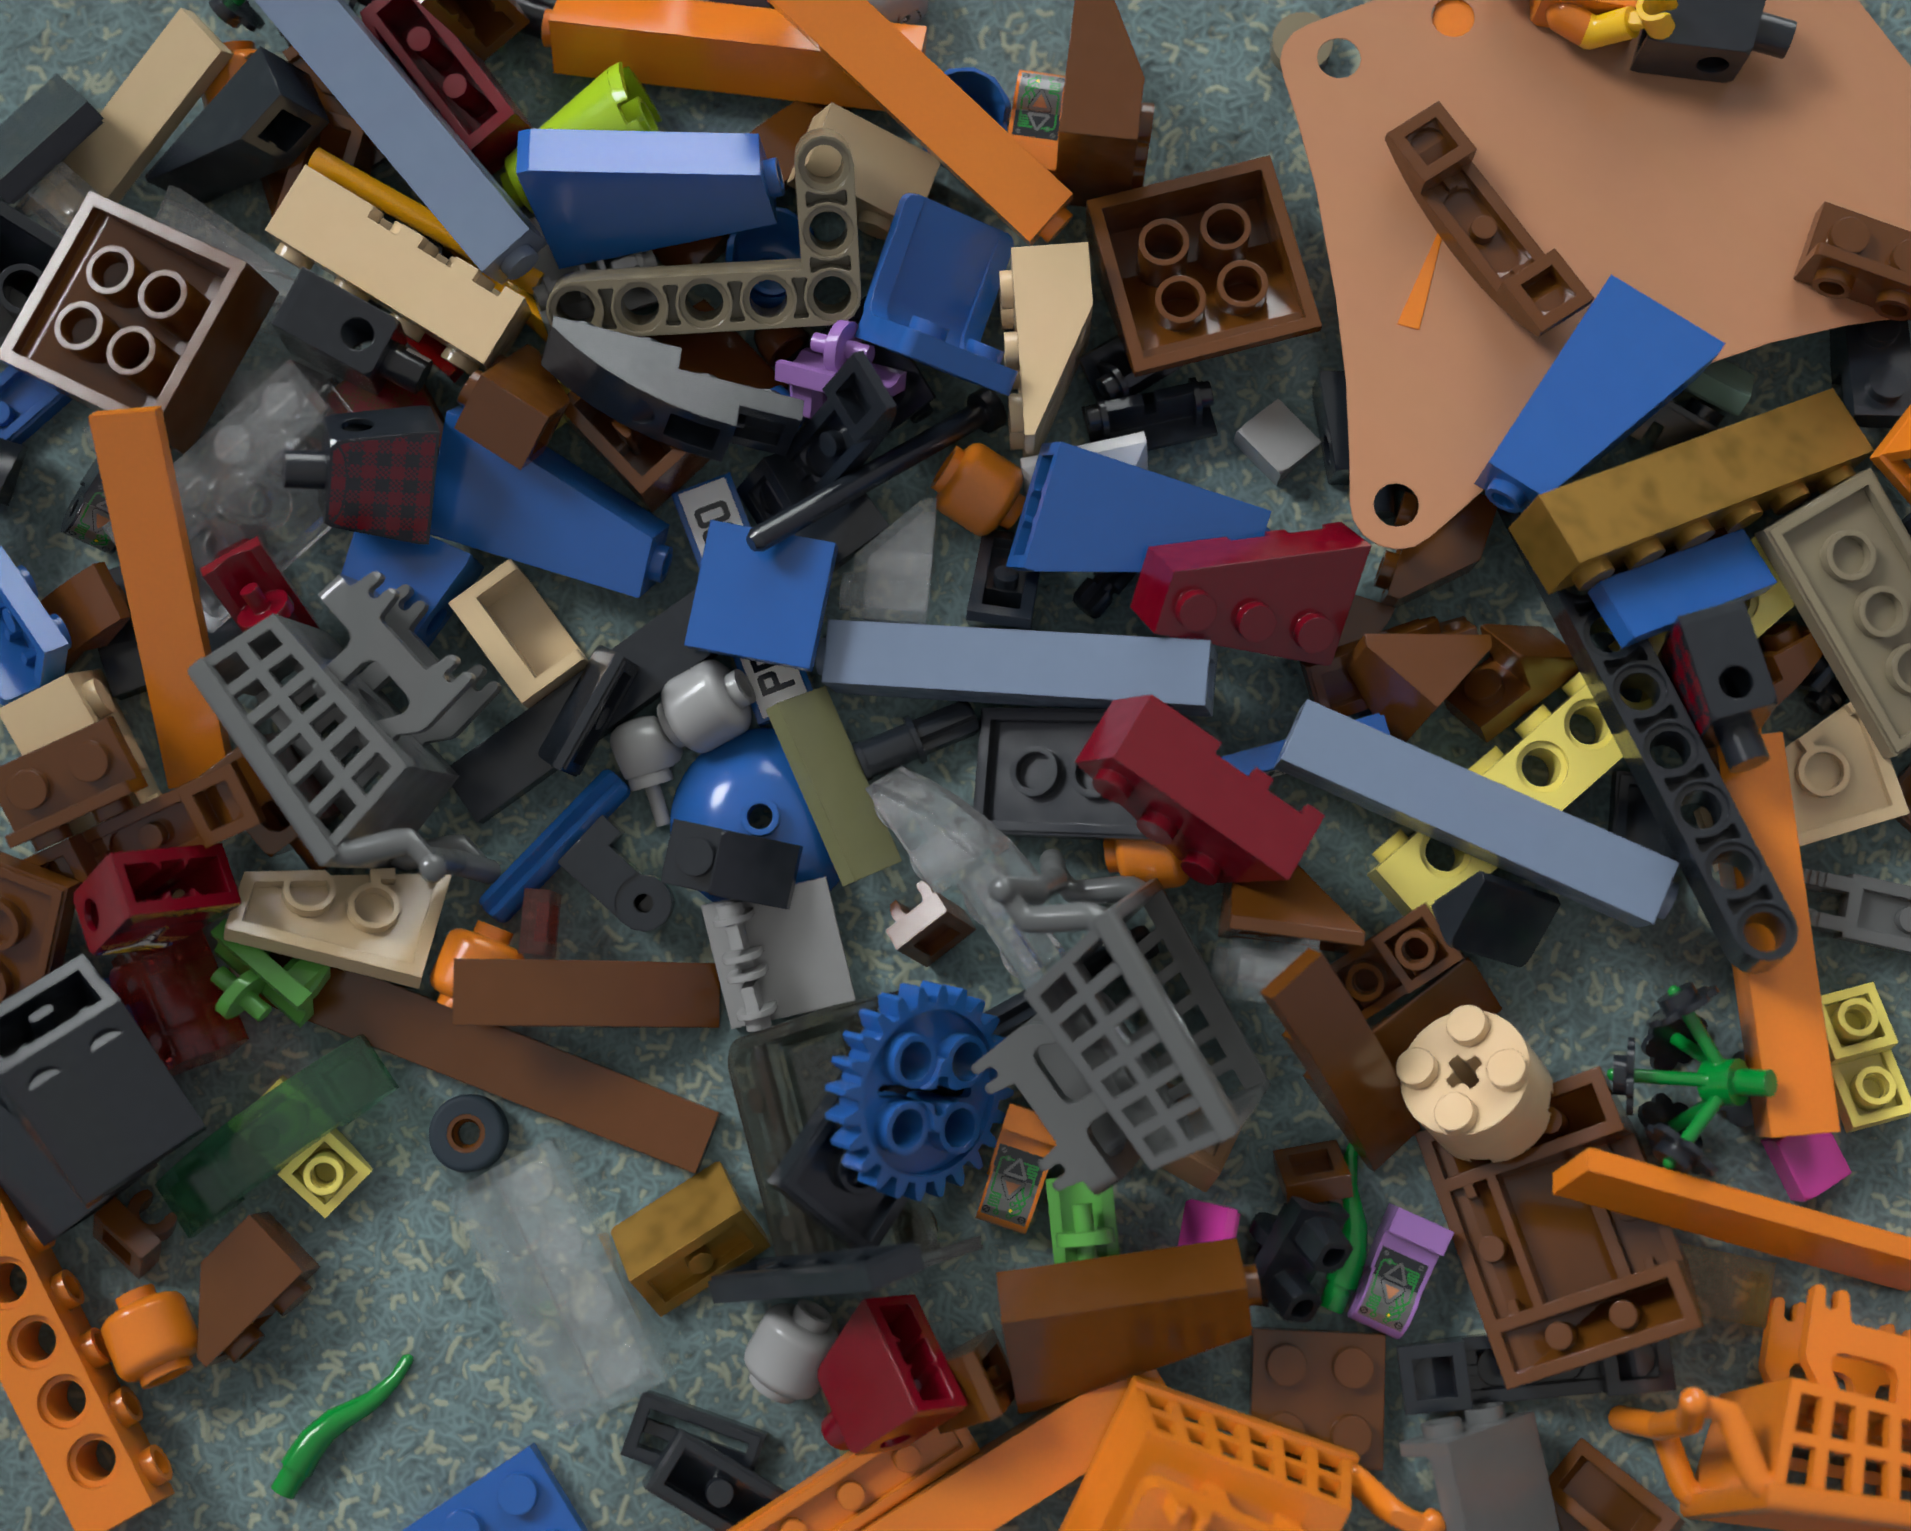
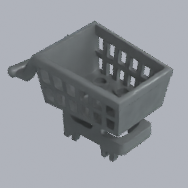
[187,571,502,884]
[971,849,1271,1195]

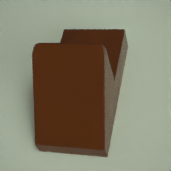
[1444,624,1579,743]

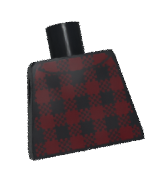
[281,405,440,545]
[1657,599,1777,773]

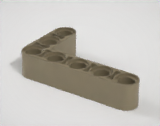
[546,128,861,337]

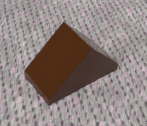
[938,1328,1015,1434]

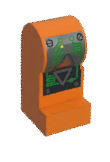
[1008,70,1065,177]
[975,1102,1056,1235]

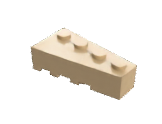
[265,164,532,376]

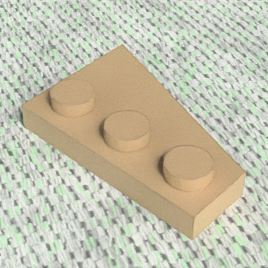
[1694,701,1910,872]
[224,868,452,989]

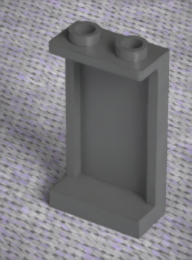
[1399,1402,1560,1531]

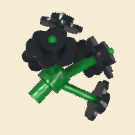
[1607,982,1778,1177]

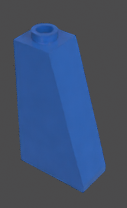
[516,129,785,269]
[1474,275,1725,513]
[430,405,673,598]
[1006,441,1271,572]

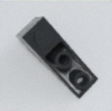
[145,46,330,207]

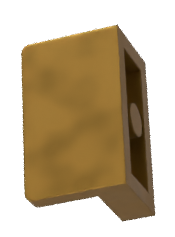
[611,1162,771,1317]

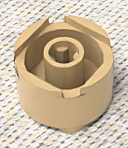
[1396,1005,1553,1163]

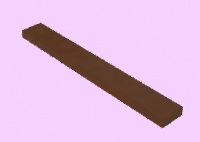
[228,952,722,1174]

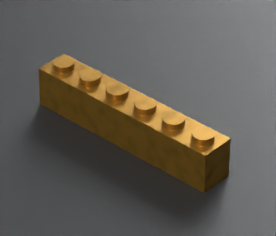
[1508,388,1874,594]

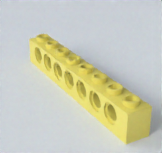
[1367,536,1795,916]

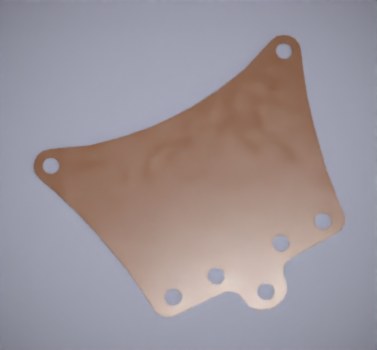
[1280,0,1911,550]

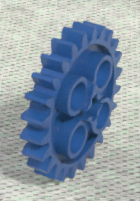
[825,980,1014,1201]

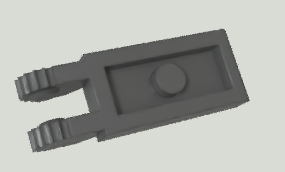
[1803,869,1911,956]

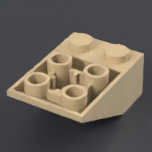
[999,242,1093,458]

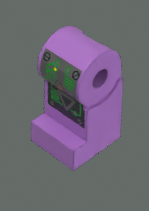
[1347,1203,1454,1340]

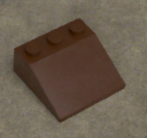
[1056,0,1155,207]
[1086,155,1322,377]
[0,191,280,457]

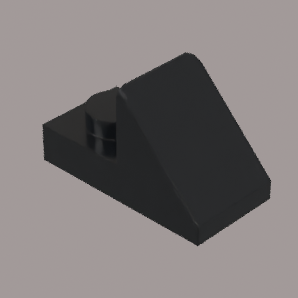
[966,530,1040,630]
[660,819,803,910]

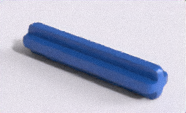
[479,769,630,923]

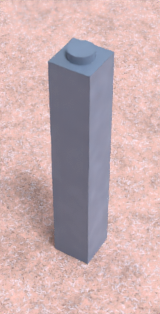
[254,0,548,285]
[816,619,1218,717]
[1274,699,1679,928]

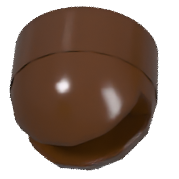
[754,327,809,367]

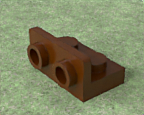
[1793,201,1911,321]
[0,716,149,852]

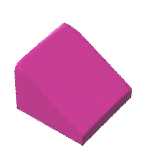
[1760,1133,1852,1202]
[1178,1199,1240,1246]

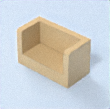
[448,559,589,709]

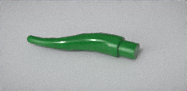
[1320,1142,1368,1314]
[271,1354,414,1499]

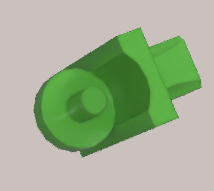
[210,918,331,1028]
[1045,1177,1120,1264]

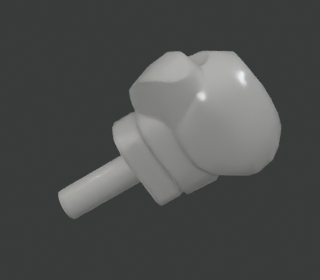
[610,716,683,827]

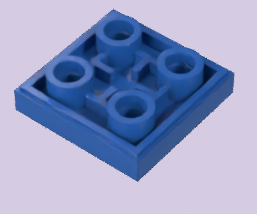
[684,520,838,672]

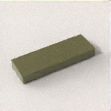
[766,686,902,887]

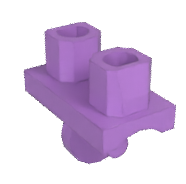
[775,320,907,418]

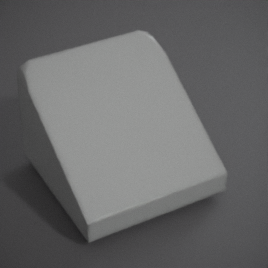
[1233,399,1322,486]

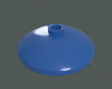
[670,728,840,902]

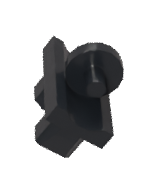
[1249,1196,1354,1323]

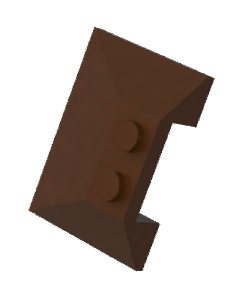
[1415,1066,1704,1390]

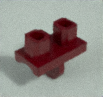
[200,536,320,633]

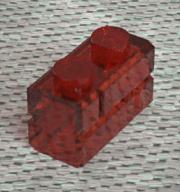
[109,929,249,1076]

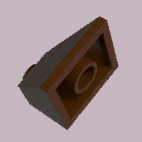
[1218,865,1365,954]

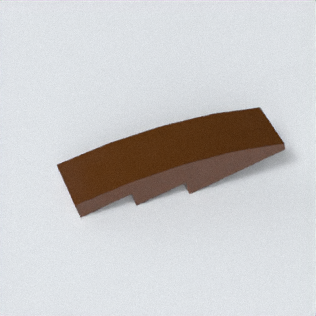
[1259,948,1421,1172]
[452,959,720,1028]

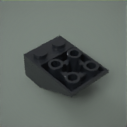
[0,953,206,1209]

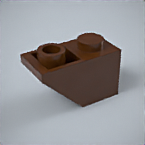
[454,344,571,470]
[1373,491,1497,608]
[197,1211,320,1367]

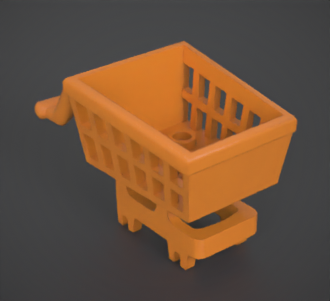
[1608,1284,1911,1531]
[1059,1375,1446,1531]

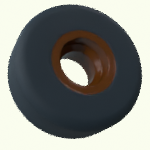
[429,1094,509,1173]

